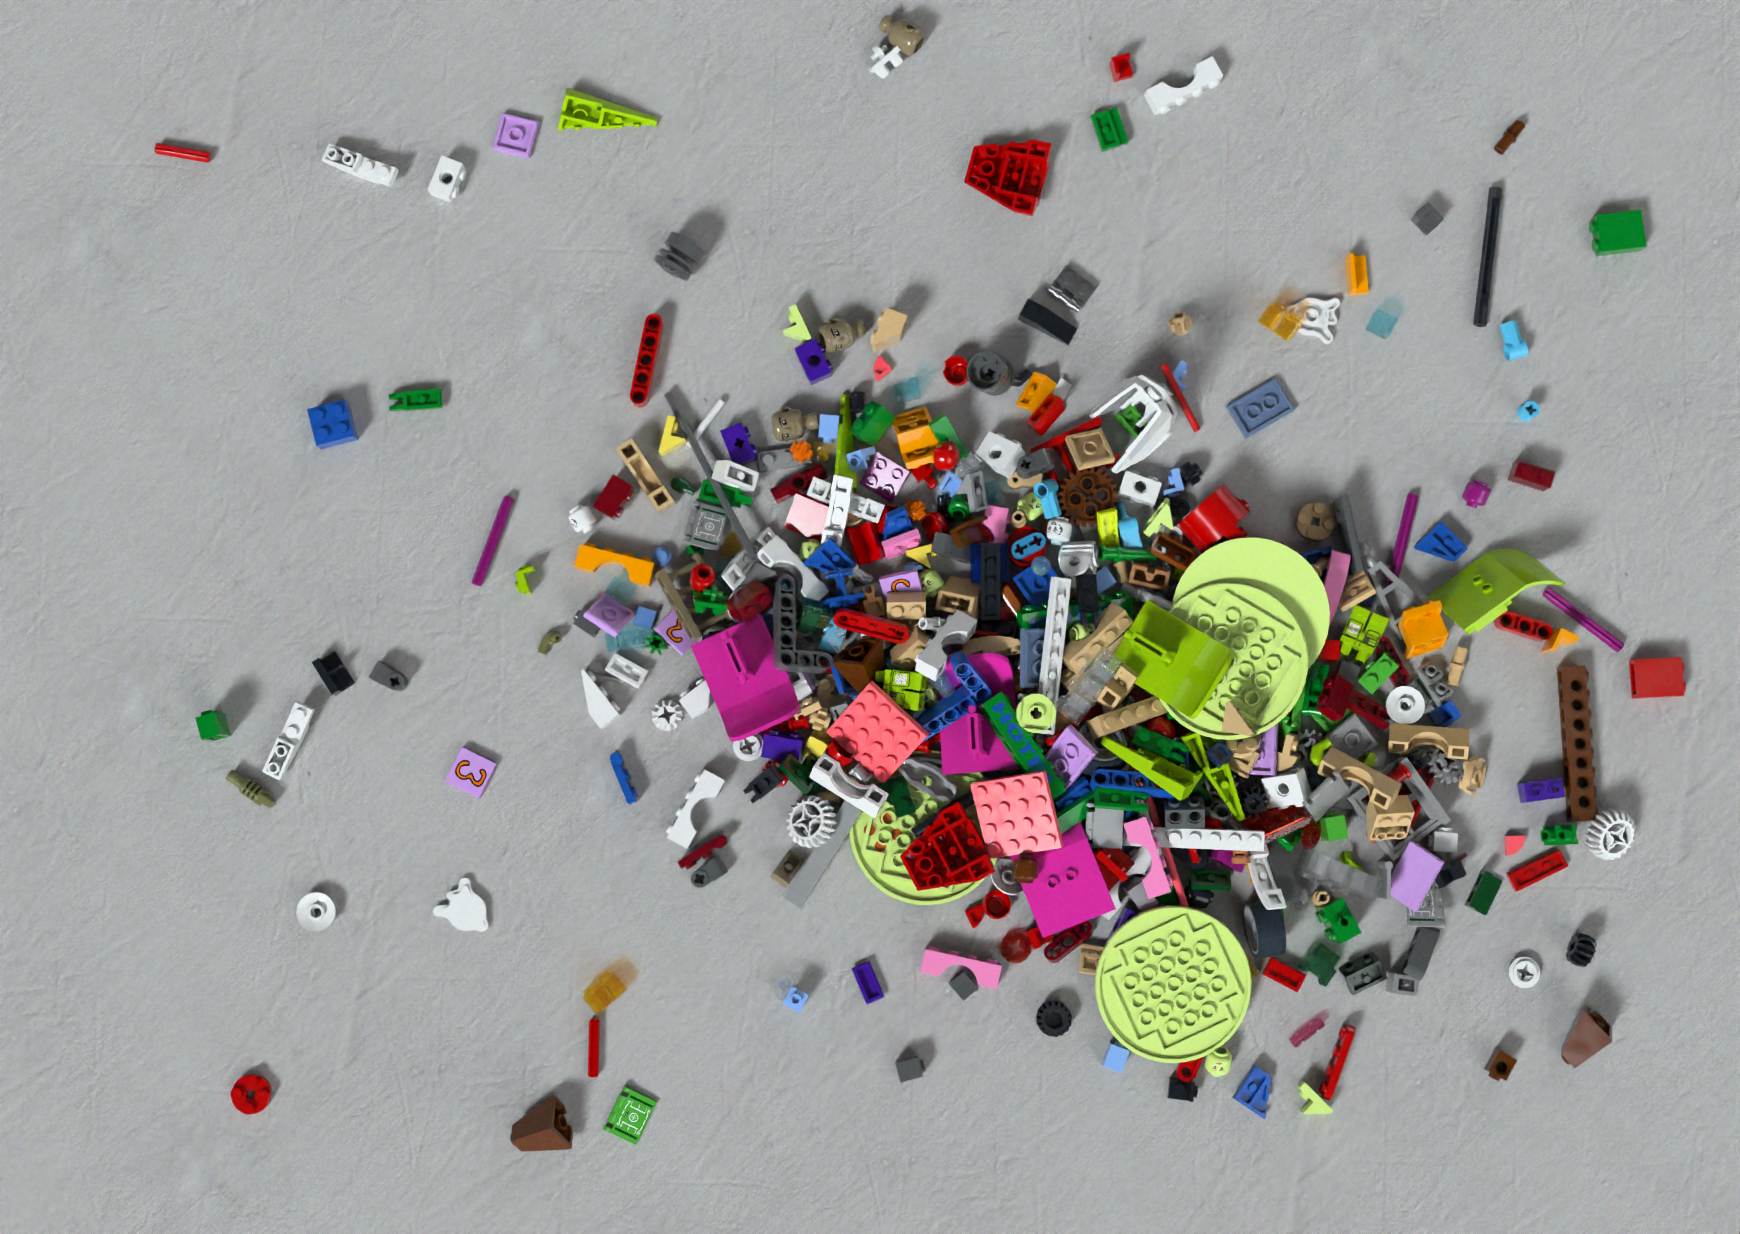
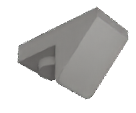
[956,471,988,512]

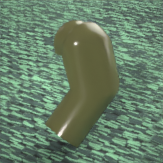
[538,631,562,655]

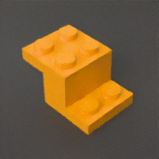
[891,406,940,469]
[1398,600,1449,659]

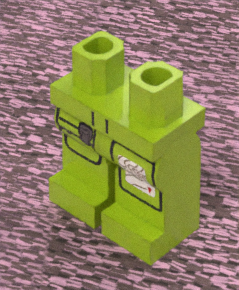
[1339,605,1389,664]
[875,669,928,711]

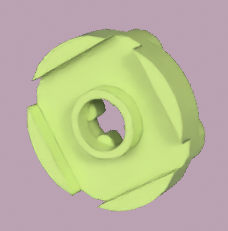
[1016,694,1056,733]

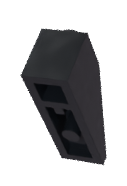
[1018,298,1077,345]

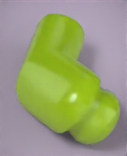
[1310,738,1332,766]

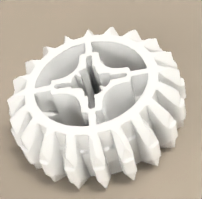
[786,795,837,848]
[1585,808,1637,860]

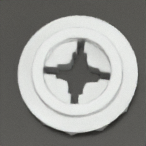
[652,700,683,731]
[733,733,763,761]
[1508,957,1540,988]

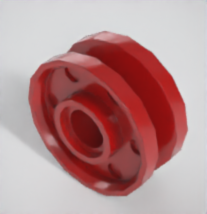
[1005,526,1046,568]

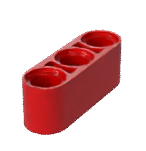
[1494,611,1553,642]

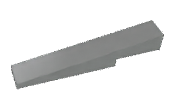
[785,800,863,909]

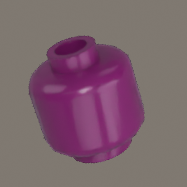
[1462,479,1491,509]

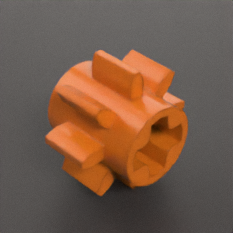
[789,439,813,463]
[904,499,926,522]

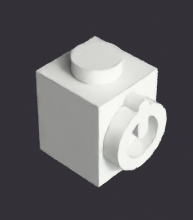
[1426,827,1458,856]

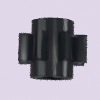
[1180,461,1203,486]

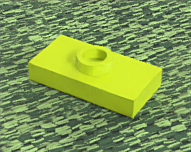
[1097,508,1119,547]

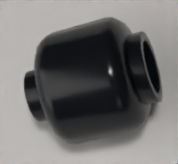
[1184,883,1214,909]

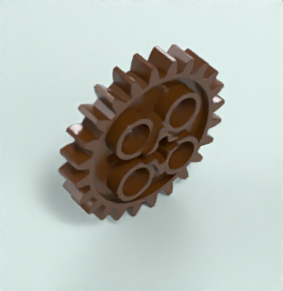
[1057,467,1119,528]

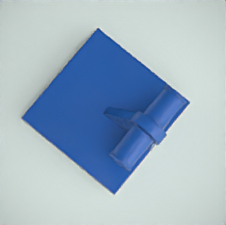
[815,567,864,612]

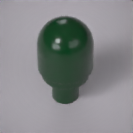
[670,476,697,496]

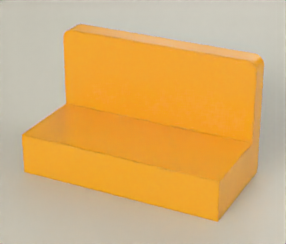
[1345,253,1369,295]
[1016,372,1057,413]
[1541,628,1579,653]

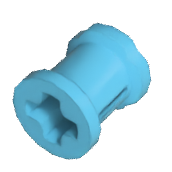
[1517,401,1540,421]

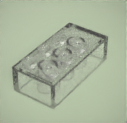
[1056,646,1124,727]
[1294,849,1383,902]

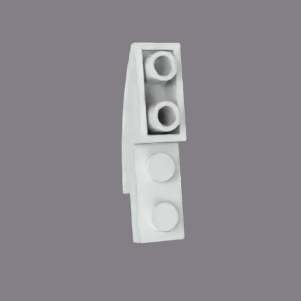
[322,143,399,187]
[262,701,315,780]

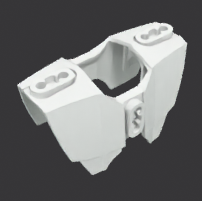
[1089,375,1178,474]

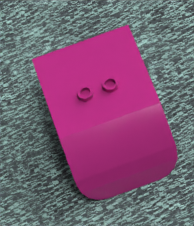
[691,614,800,741]
[936,653,1019,775]
[1010,811,1116,938]

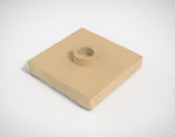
[1065,428,1115,471]

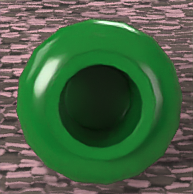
[948,494,972,521]

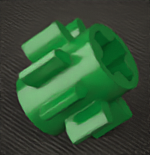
[645,631,668,655]

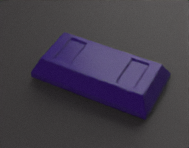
[851,961,884,1004]

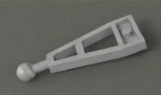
[1359,542,1423,640]

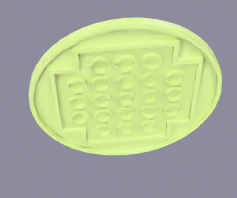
[1172,537,1330,669]
[1159,583,1309,740]
[849,750,998,905]
[1095,906,1251,1063]

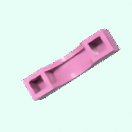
[973,505,1011,582]
[1123,815,1173,899]
[920,946,1002,989]

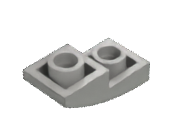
[1416,660,1454,704]

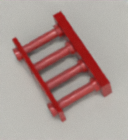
[1030,416,1119,491]

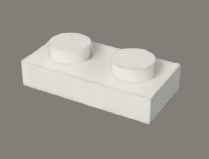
[605,653,648,689]

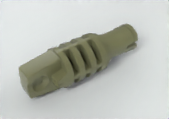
[226,770,276,808]

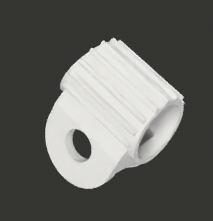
[1058,541,1099,590]

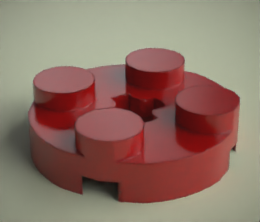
[230,1074,272,1115]

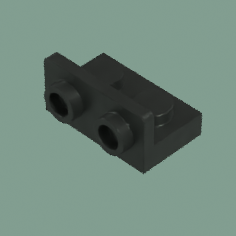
[1339,952,1388,995]

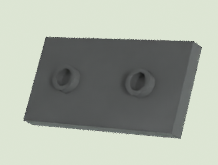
[1333,495,1364,575]

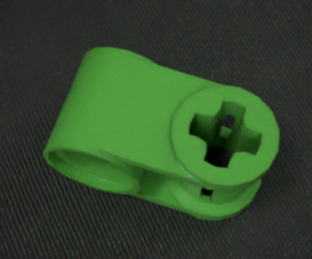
[1115,404,1148,439]

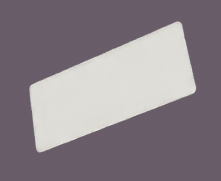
[1052,378,1072,401]

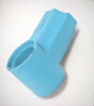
[1499,321,1528,361]
[1034,479,1062,519]

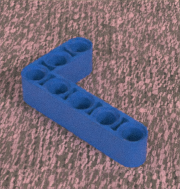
[916,652,992,743]
[1090,739,1189,798]

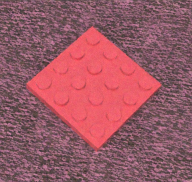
[826,681,930,783]
[970,770,1064,859]

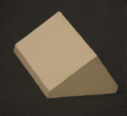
[1222,701,1256,737]

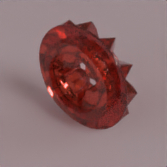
[1301,819,1321,850]
[1000,932,1031,963]

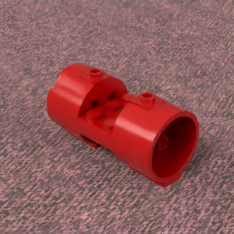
[1177,484,1285,553]

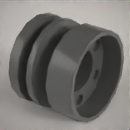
[654,232,705,281]
[966,351,1015,396]

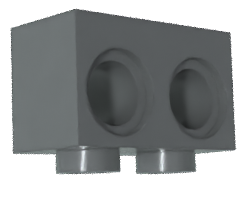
[1164,797,1205,829]

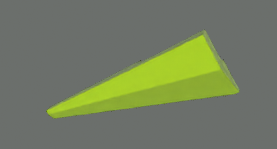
[558,87,658,131]
[835,394,857,491]
[1181,731,1245,821]
[1101,735,1203,801]

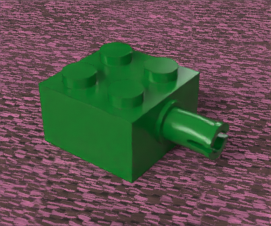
[1315,897,1362,944]

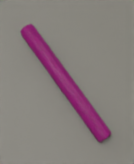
[1386,493,1418,584]
[472,496,514,586]
[1542,587,1624,652]

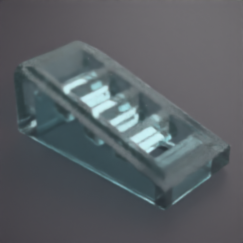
[605,629,647,652]

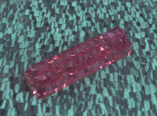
[1289,1018,1325,1047]

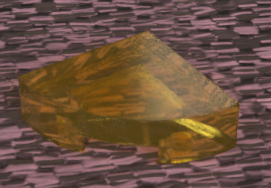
[812,440,830,462]
[723,533,741,559]

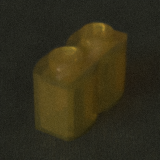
[1258,302,1303,343]
[582,971,628,1015]

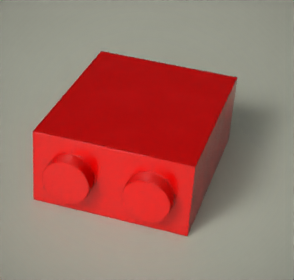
[1629,657,1686,699]

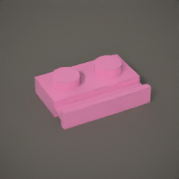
[881,528,922,560]

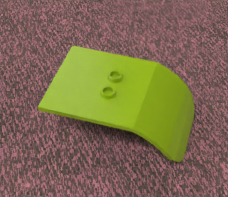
[1427,548,1566,635]
[1107,600,1234,719]

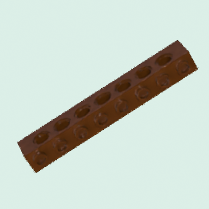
[1557,666,1598,822]

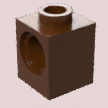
[1484,1049,1517,1081]

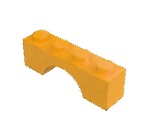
[574,542,656,587]

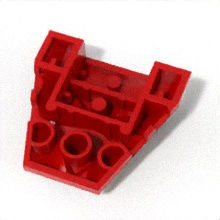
[964,140,1052,216]
[900,802,995,891]

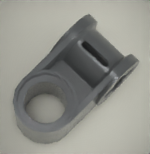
[1017,448,1055,479]
[369,660,408,691]
[691,856,729,888]

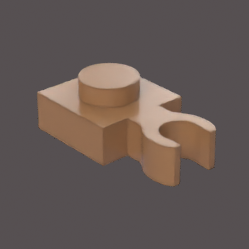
[861,585,887,618]

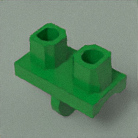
[693,585,728,616]
[1541,824,1579,845]

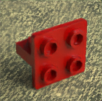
[1092,848,1134,891]

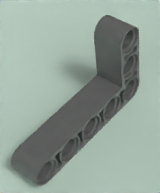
[773,574,833,674]

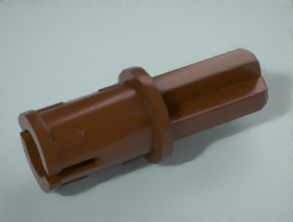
[1494,120,1525,155]

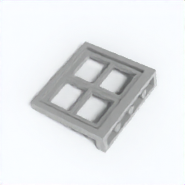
[1346,757,1451,861]

